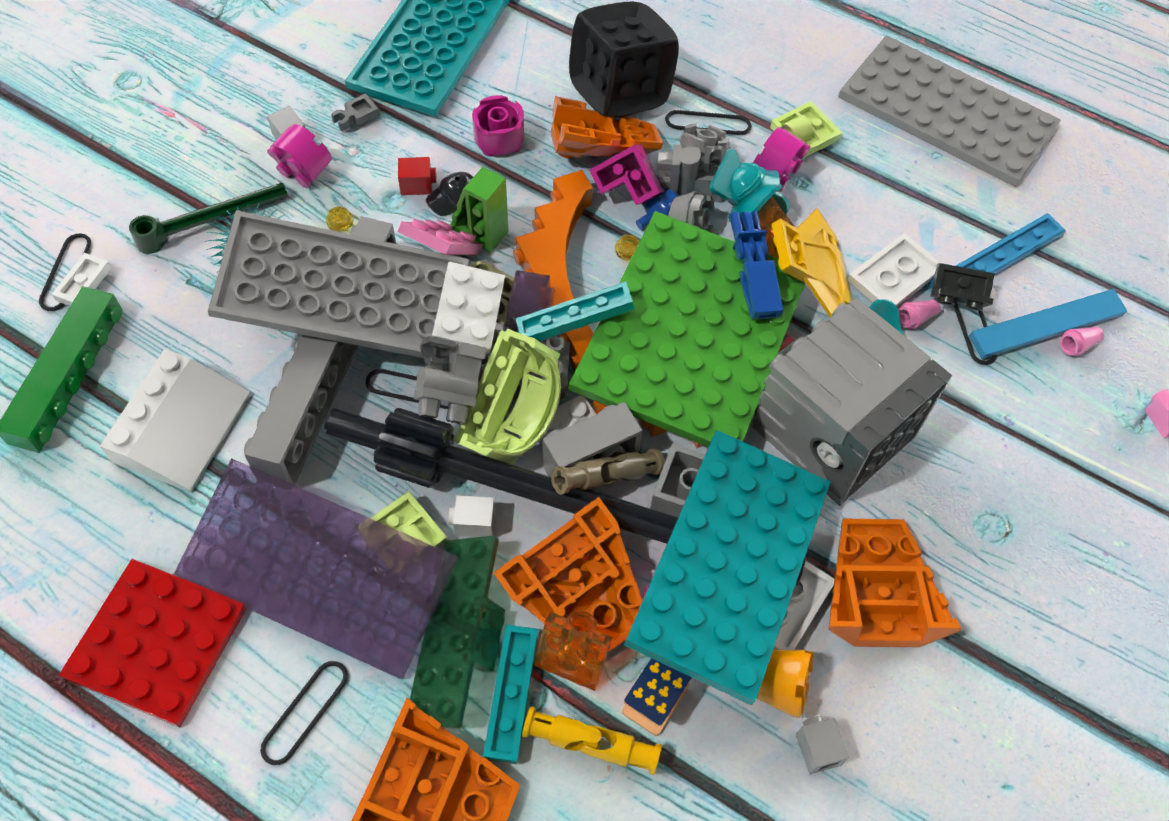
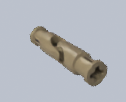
[551,448,665,495]

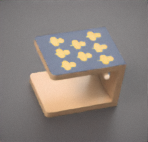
[622,658,692,736]

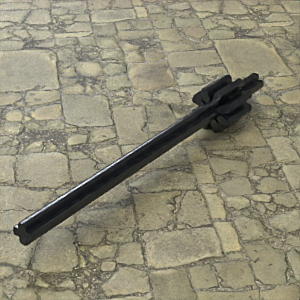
[324,408,806,586]

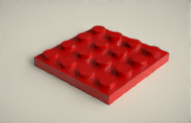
[59,559,248,728]

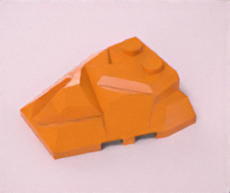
[551,96,663,158]
[493,497,642,662]

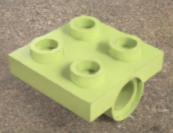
[770,101,842,158]
[358,491,447,579]

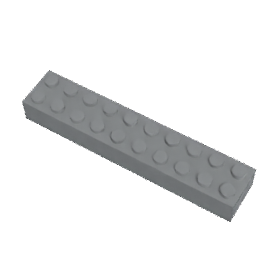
[244,216,397,491]

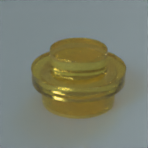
[326,206,353,232]
[615,235,640,261]

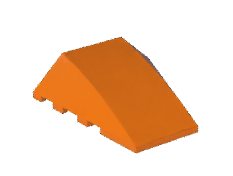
[828,518,961,647]
[352,698,521,821]

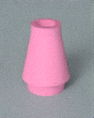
[898,299,940,329]
[1060,326,1104,356]

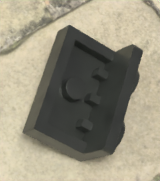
[930,263,995,310]

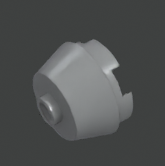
[680,124,730,167]
[668,190,715,233]

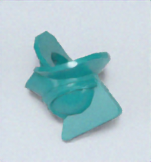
[709,148,790,223]

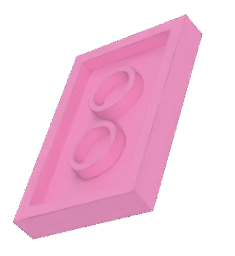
[398,219,483,255]

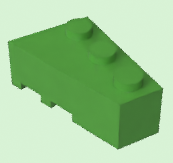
[450,167,509,253]

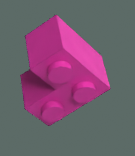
[589,144,665,205]

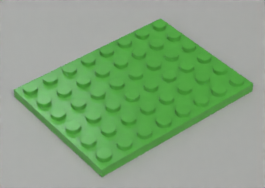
[568,211,805,447]

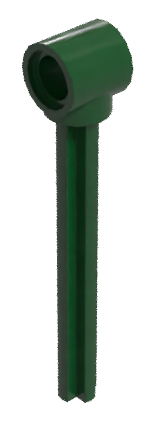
[129,183,288,254]

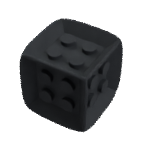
[569,1,679,117]

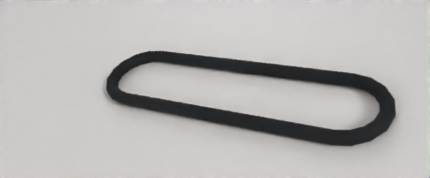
[665,110,752,135]
[39,233,91,311]
[953,302,997,365]
[365,369,448,409]
[260,661,348,765]

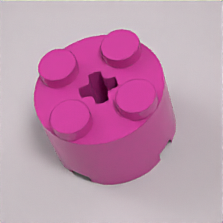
[472,95,524,157]
[267,124,332,188]
[753,127,811,191]

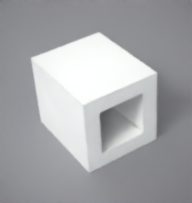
[448,495,495,539]

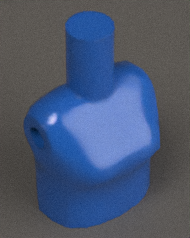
[636,189,678,230]

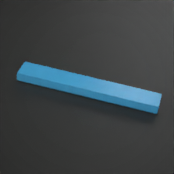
[927,213,1066,290]
[969,289,1128,359]

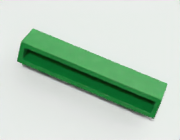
[0,286,123,453]

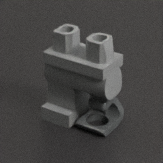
[657,144,726,203]
[414,336,487,424]

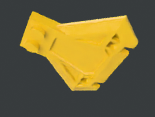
[772,208,853,317]

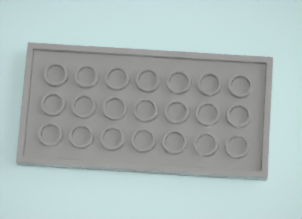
[838,35,1061,187]
[208,210,469,363]

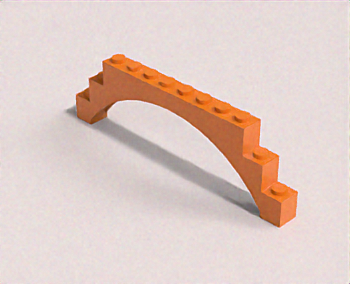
[513,170,704,448]

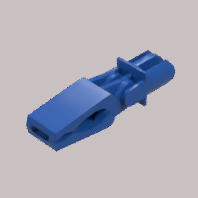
[730,211,783,320]

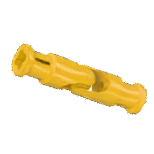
[522,706,662,776]

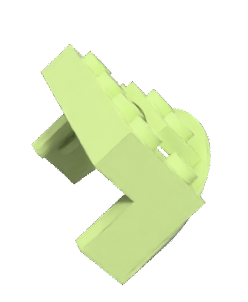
[454,329,561,465]

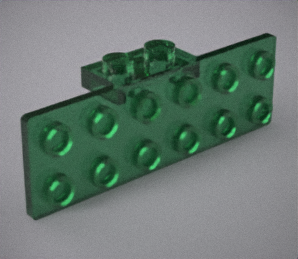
[410,535,505,728]

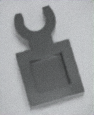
[331,93,380,131]

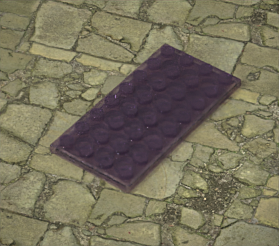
[173,458,458,679]

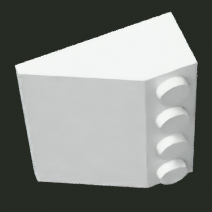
[100,349,251,493]

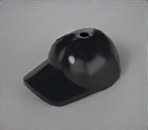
[426,172,473,216]

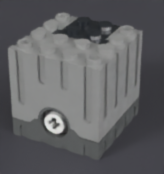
[752,297,953,506]

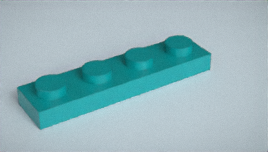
[516,281,635,341]
[483,624,538,764]

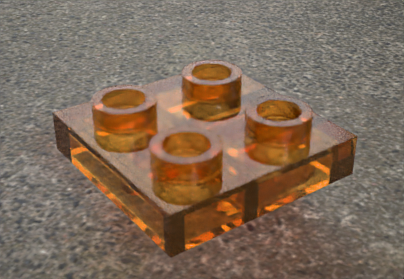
[534,611,613,691]

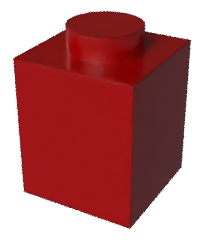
[398,157,437,196]

